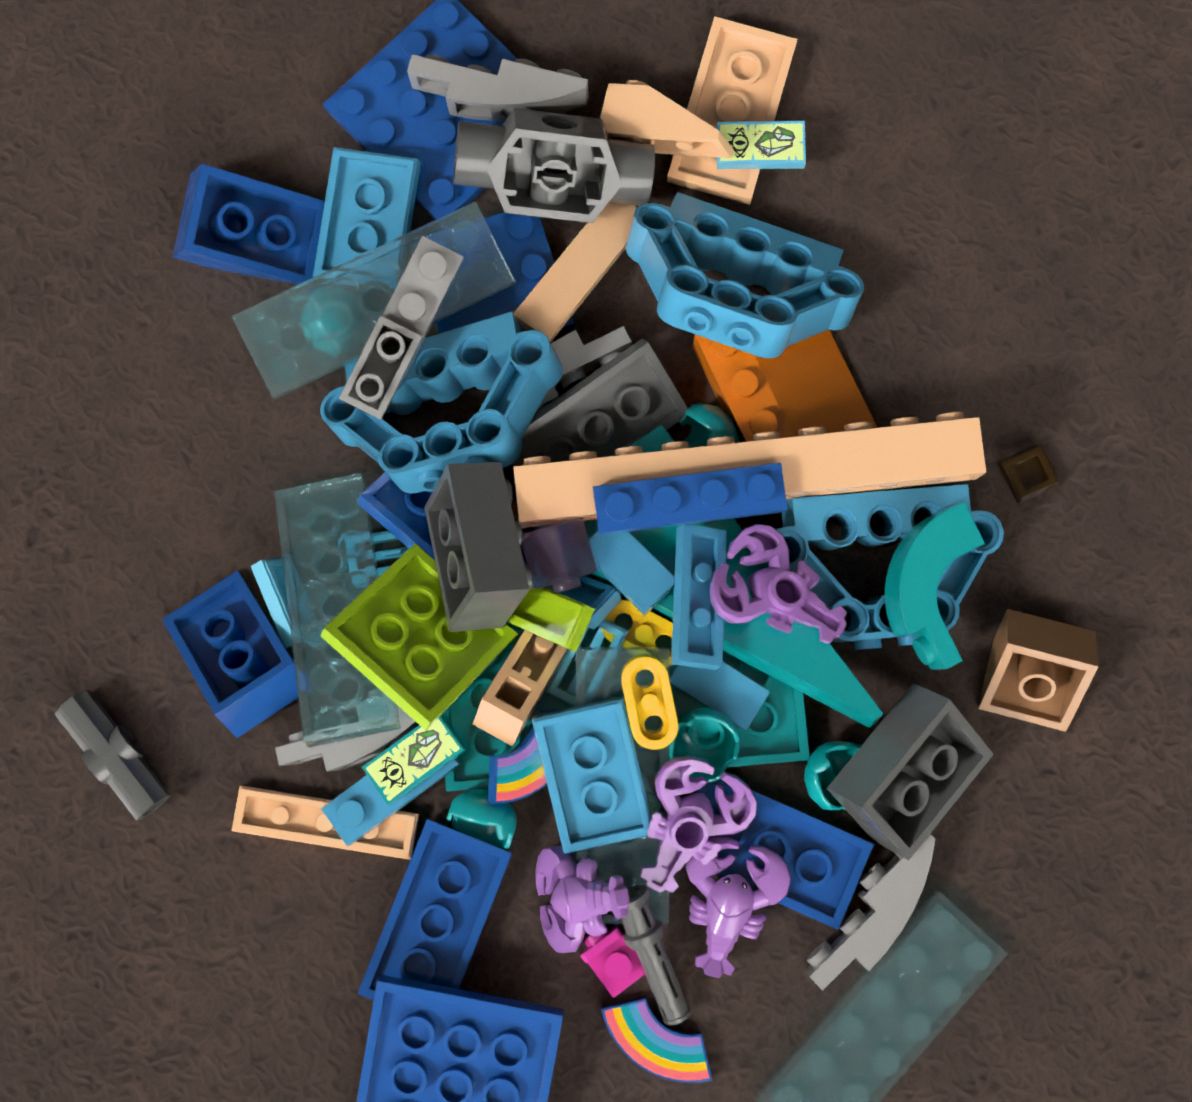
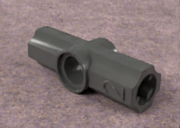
[55,690,171,820]

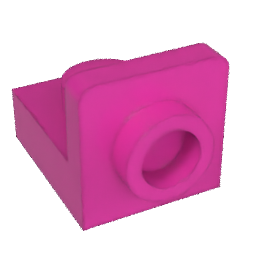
[580,924,645,998]

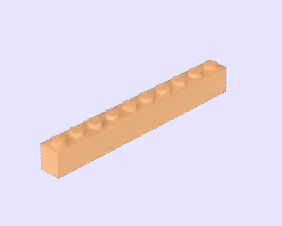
[514,412,986,528]

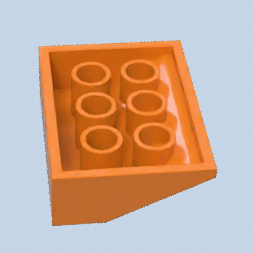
[692,329,878,442]

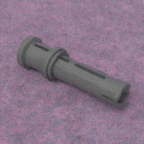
[620,884,692,1025]

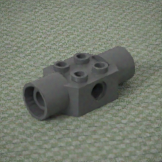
[453,108,655,223]

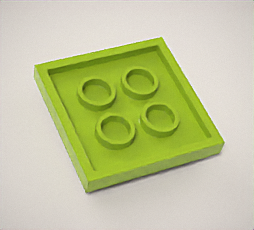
[320,544,517,730]

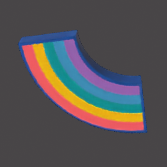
[488,709,558,804]
[601,996,712,1083]

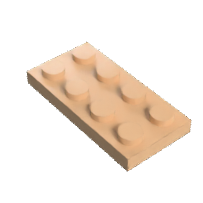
[667,16,797,205]

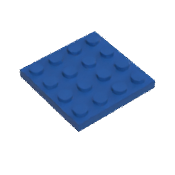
[323,0,567,228]
[356,974,564,1102]

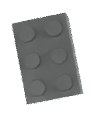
[424,462,532,632]
[827,683,994,861]

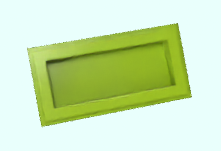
[507,582,595,652]

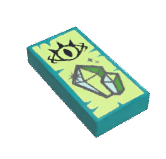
[362,715,466,805]

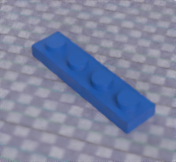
[593,463,787,535]

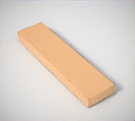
[514,203,637,343]
[232,786,420,860]

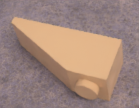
[600,80,734,158]
[473,630,567,747]

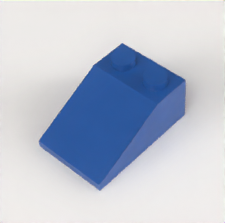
[172,164,325,287]
[162,570,314,738]

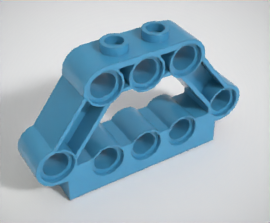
[626,192,864,358]
[320,312,563,494]
[767,484,1004,650]

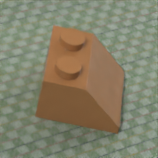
[978,609,1099,732]

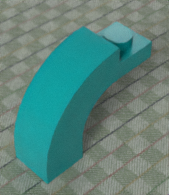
[885,502,985,670]

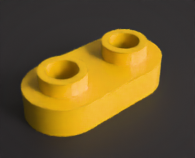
[601,599,674,667]
[621,654,678,750]

